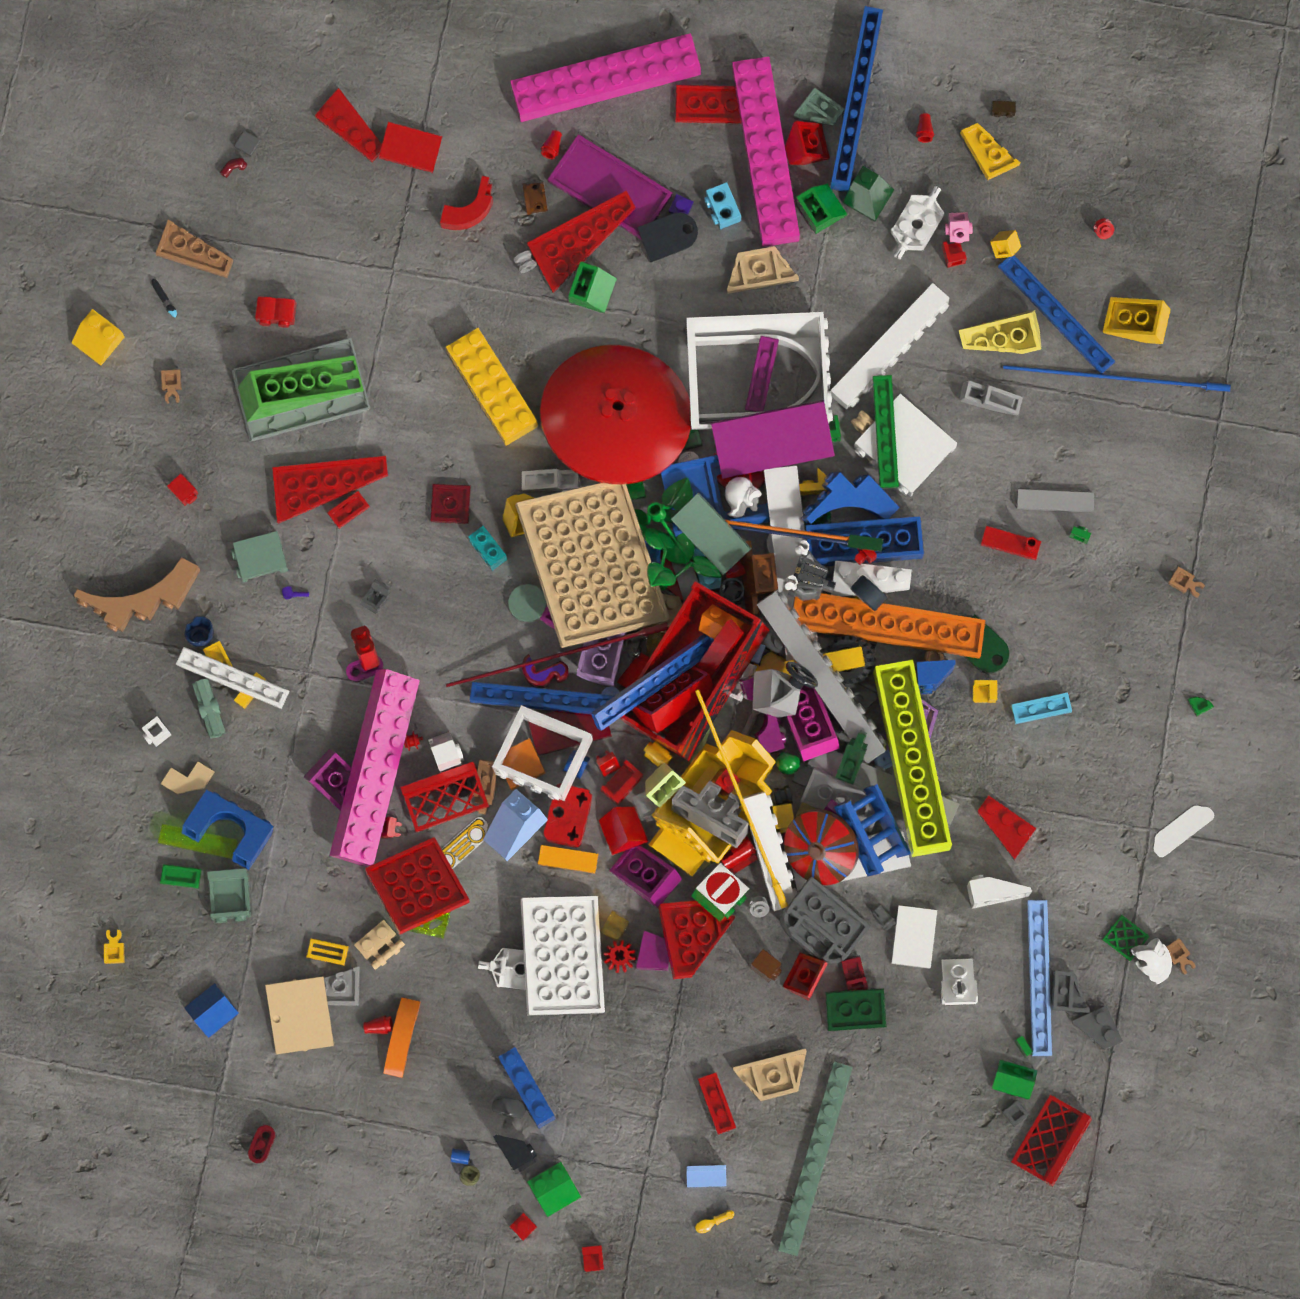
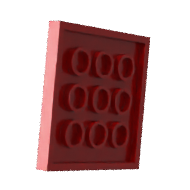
[365,837,470,935]

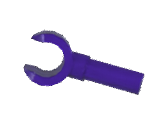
[282,586,309,600]

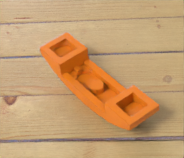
[383,997,421,1078]

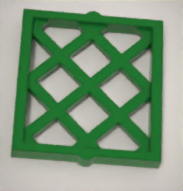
[1103,915,1150,961]

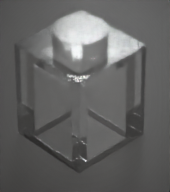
[632,792,657,822]

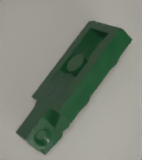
[835,730,868,785]

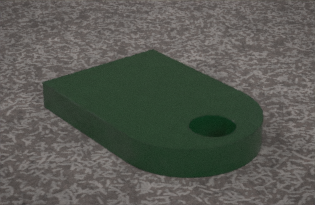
[963,614,1009,674]

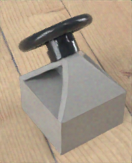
[753,662,818,717]

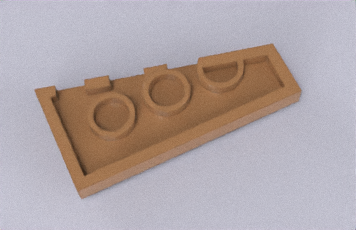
[156,219,233,278]

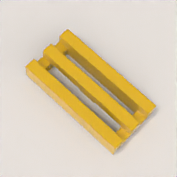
[306,938,349,966]

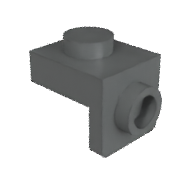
[360,579,391,614]

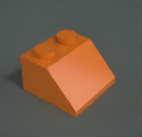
[699,604,752,640]

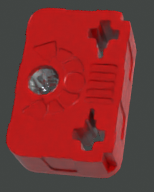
[544,783,592,848]

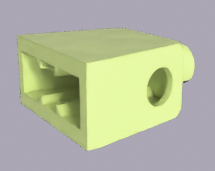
[645,763,686,808]

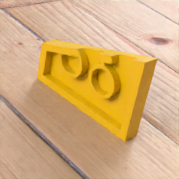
[960,123,1021,180]

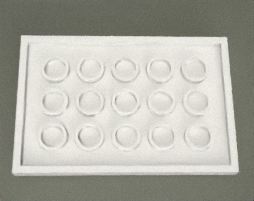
[521,896,605,1016]

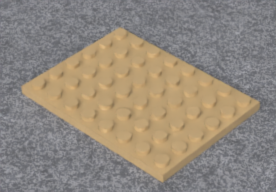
[515,483,670,648]

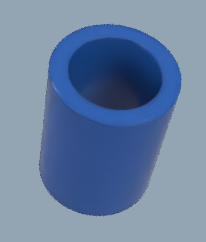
[451,1148,470,1165]

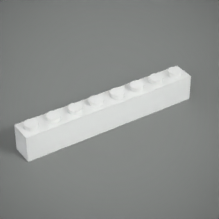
[831,283,949,410]

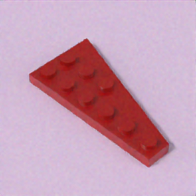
[527,190,636,293]
[272,456,388,524]

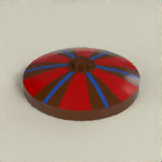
[784,809,859,885]

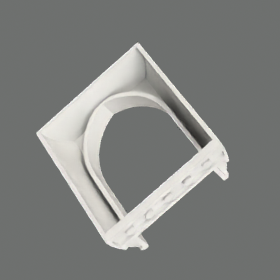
[687,312,833,430]

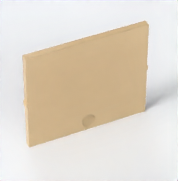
[265,976,334,1054]

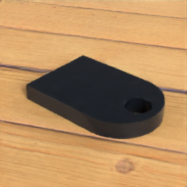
[637,213,698,263]

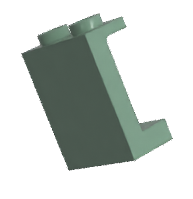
[231,531,288,582]
[207,868,251,923]

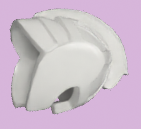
[1131,938,1172,984]

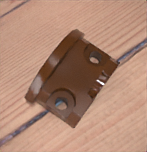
[522,182,548,215]

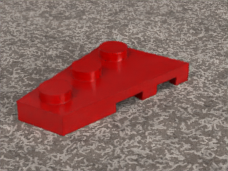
[977,795,1036,860]

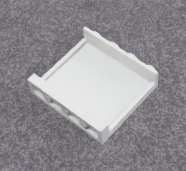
[854,394,957,497]

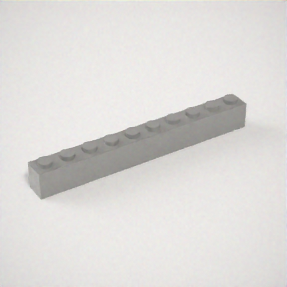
[757,589,888,764]

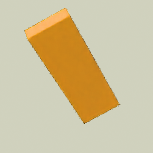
[538,845,598,874]

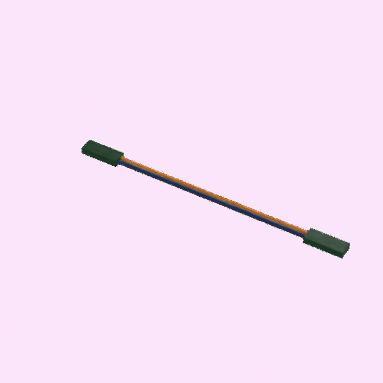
[647,509,883,552]

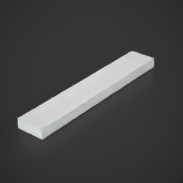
[176,647,289,709]

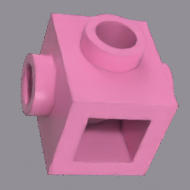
[945,212,972,243]

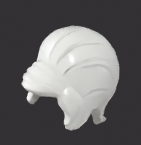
[725,477,762,518]

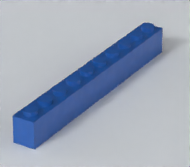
[831,6,883,192]

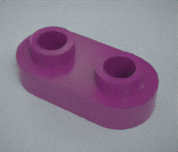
[346,657,384,682]

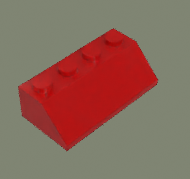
[632,666,714,733]

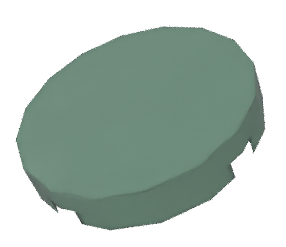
[508,584,546,622]

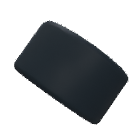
[850,575,887,611]

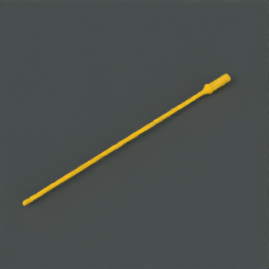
[695,690,788,909]

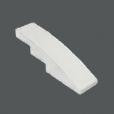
[522,469,601,491]

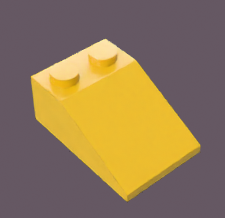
[1103,297,1171,344]

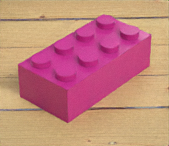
[786,685,840,762]

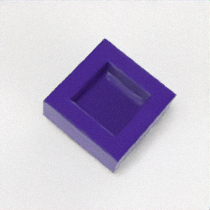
[669,194,694,215]

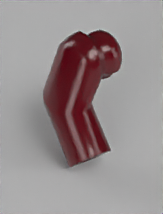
[219,157,247,178]

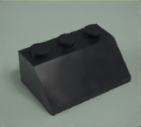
[493,1135,537,1174]

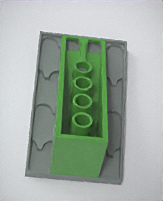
[232,338,370,442]

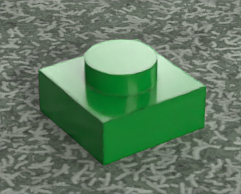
[1069,526,1091,544]

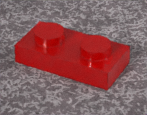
[327,491,370,529]

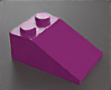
[304,749,351,811]
[609,845,682,908]

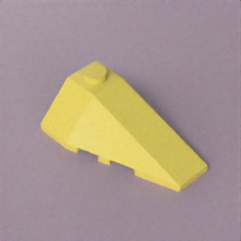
[959,310,1041,354]

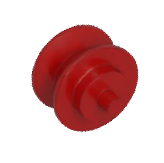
[1094,218,1114,239]
[404,730,423,751]

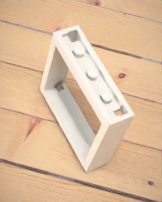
[492,705,593,801]

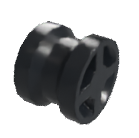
[773,785,793,806]

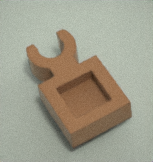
[161,369,182,403]
[1168,566,1205,598]
[1167,938,1196,975]

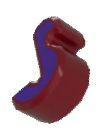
[522,654,569,688]

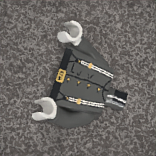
[785,540,836,601]

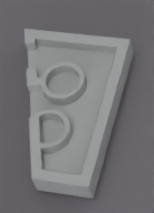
[324,966,360,1006]

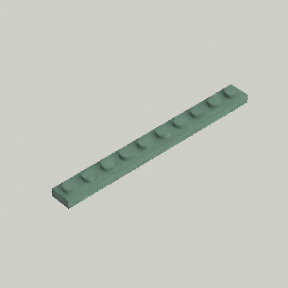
[778,1062,853,1256]

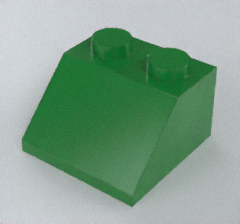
[527,1162,581,1217]

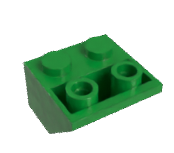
[796,184,848,234]
[568,262,617,314]

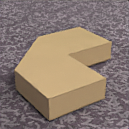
[161,762,215,795]

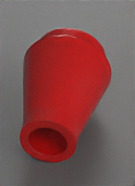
[916,113,934,143]
[541,130,562,159]
[363,1015,393,1034]

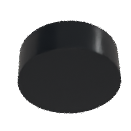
[453,779,473,798]

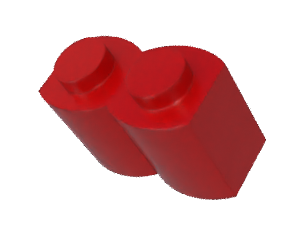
[255,297,297,328]
[351,625,380,671]

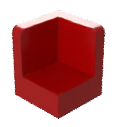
[942,241,967,268]
[582,1245,604,1272]

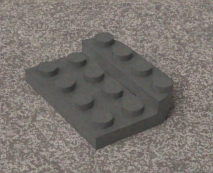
[780,877,870,965]

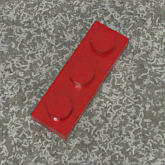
[698,1072,736,1135]

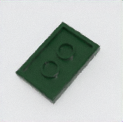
[825,988,887,1031]

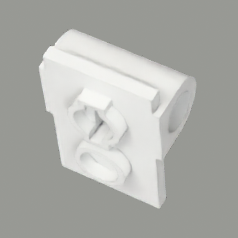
[941,959,978,1005]

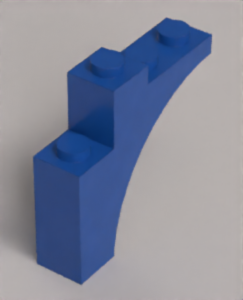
[801,472,900,524]

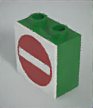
[691,863,749,922]

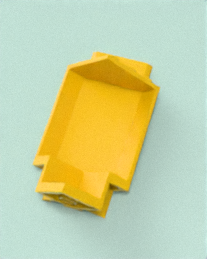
[648,730,776,876]

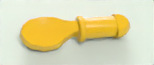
[695,1210,734,1233]

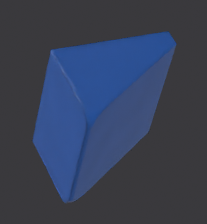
[563,750,590,779]

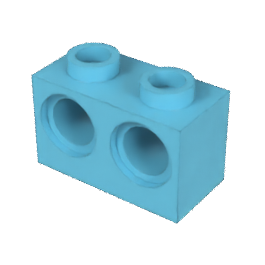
[704,182,741,229]

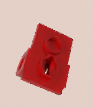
[720,836,758,875]

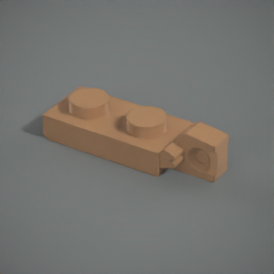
[474,759,497,815]

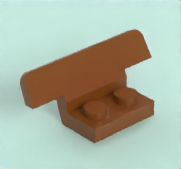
[740,541,778,615]

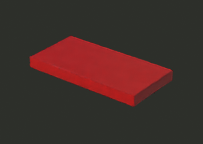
[675,85,741,124]

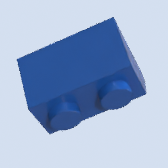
[915,660,956,694]

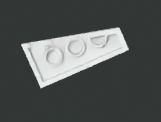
[831,561,912,597]

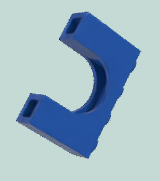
[182,789,274,870]
[498,1047,556,1129]

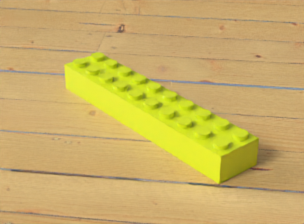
[873,660,952,857]

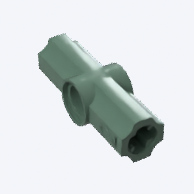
[192,679,226,738]

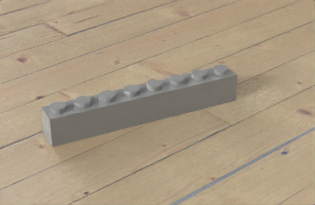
[807,750,959,828]

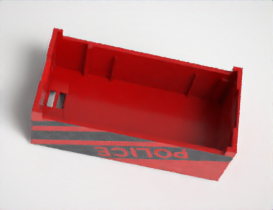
[620,581,770,761]

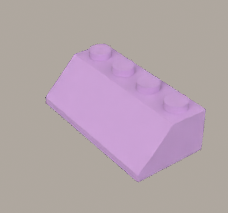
[576,632,627,687]

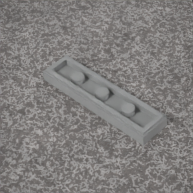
[1017,489,1094,513]

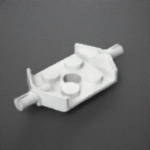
[891,186,944,259]
[478,948,526,990]

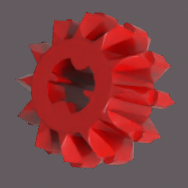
[603,940,636,973]

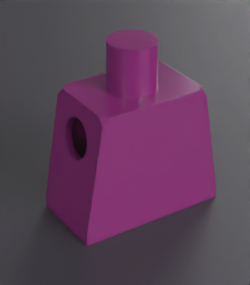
[636,931,670,971]

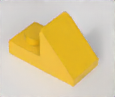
[799,468,827,495]

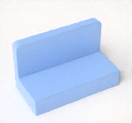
[687,1165,726,1188]

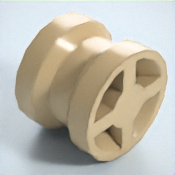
[851,411,874,434]

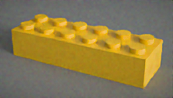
[446,328,538,446]

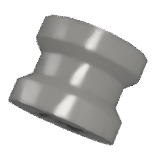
[513,251,537,273]

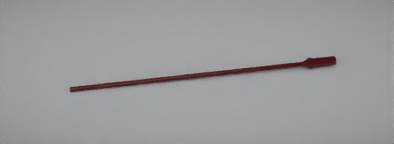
[446,622,669,687]

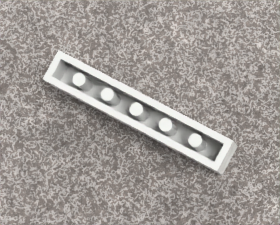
[743,791,797,911]

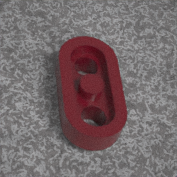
[248,1125,276,1164]

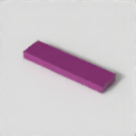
[745,336,779,412]

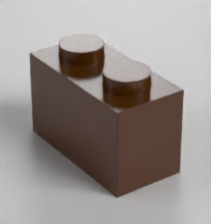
[750,949,782,983]

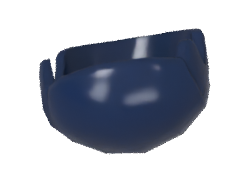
[184,616,214,647]

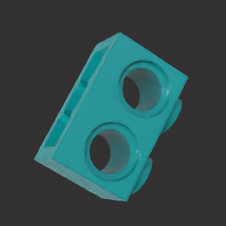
[468,525,507,571]

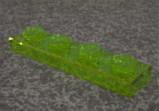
[158,824,238,859]

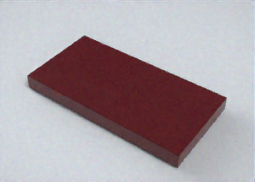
[528,711,612,756]

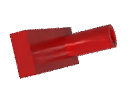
[981,526,1041,561]

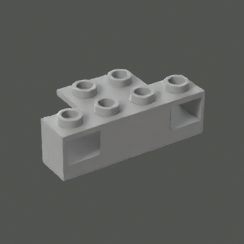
[671,780,748,848]

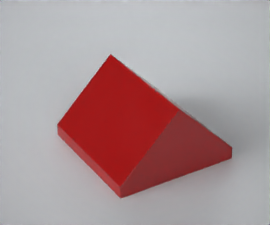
[599,807,648,855]
[782,953,828,1001]

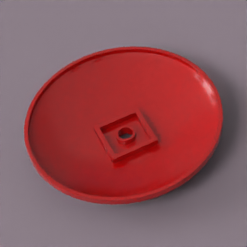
[540,345,691,485]

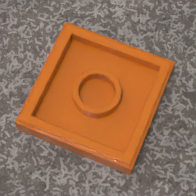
[495,738,546,790]

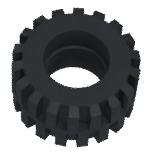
[826,636,876,684]

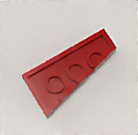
[315,88,382,163]

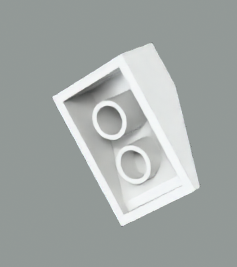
[967,875,1032,909]

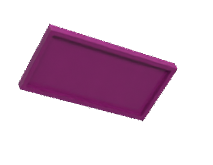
[548,134,673,239]
[711,400,835,478]

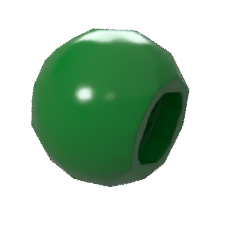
[776,752,800,775]

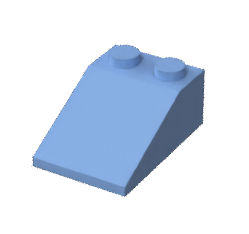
[483,789,548,861]

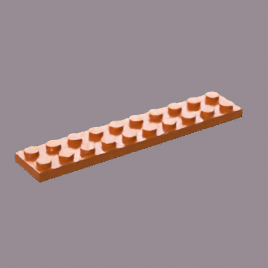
[793,593,985,659]

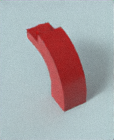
[440,176,493,230]

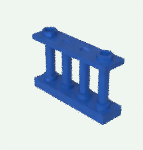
[834,784,911,877]

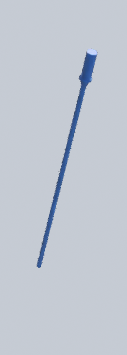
[1003,365,1231,392]

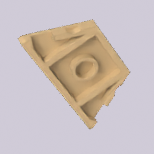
[727,246,799,294]
[733,1049,807,1102]

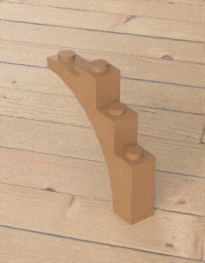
[74,557,200,632]

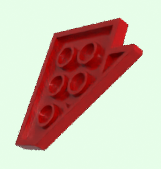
[658,901,735,979]

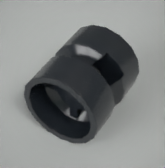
[719,578,744,606]

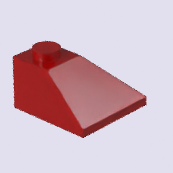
[785,121,830,166]

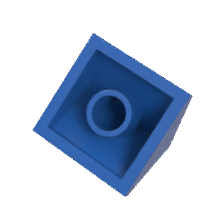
[184,983,239,1038]

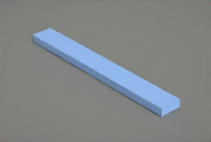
[1027,900,1052,1056]

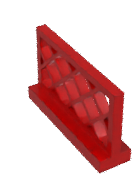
[400,762,489,832]
[1011,1095,1092,1187]

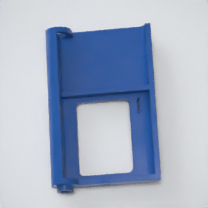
[661,455,770,537]

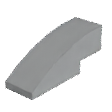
[959,381,1023,415]

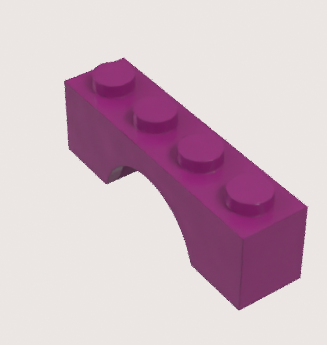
[739,675,786,753]

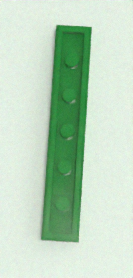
[872,375,899,488]

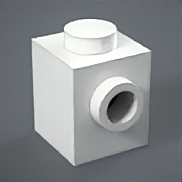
[142,716,171,747]

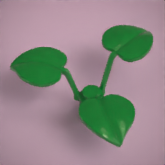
[634,478,695,564]
[644,529,722,591]

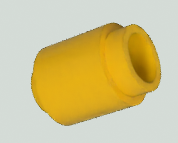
[644,741,673,767]

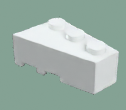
[428,732,464,773]

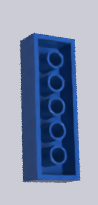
[805,517,924,566]

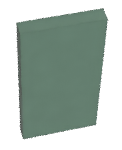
[671,493,752,575]

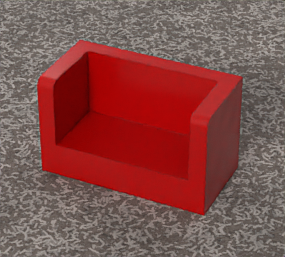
[600,760,643,806]

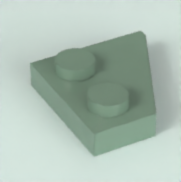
[793,88,845,126]

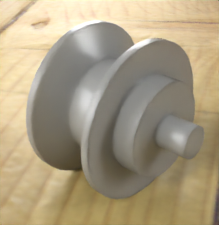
[749,896,769,917]

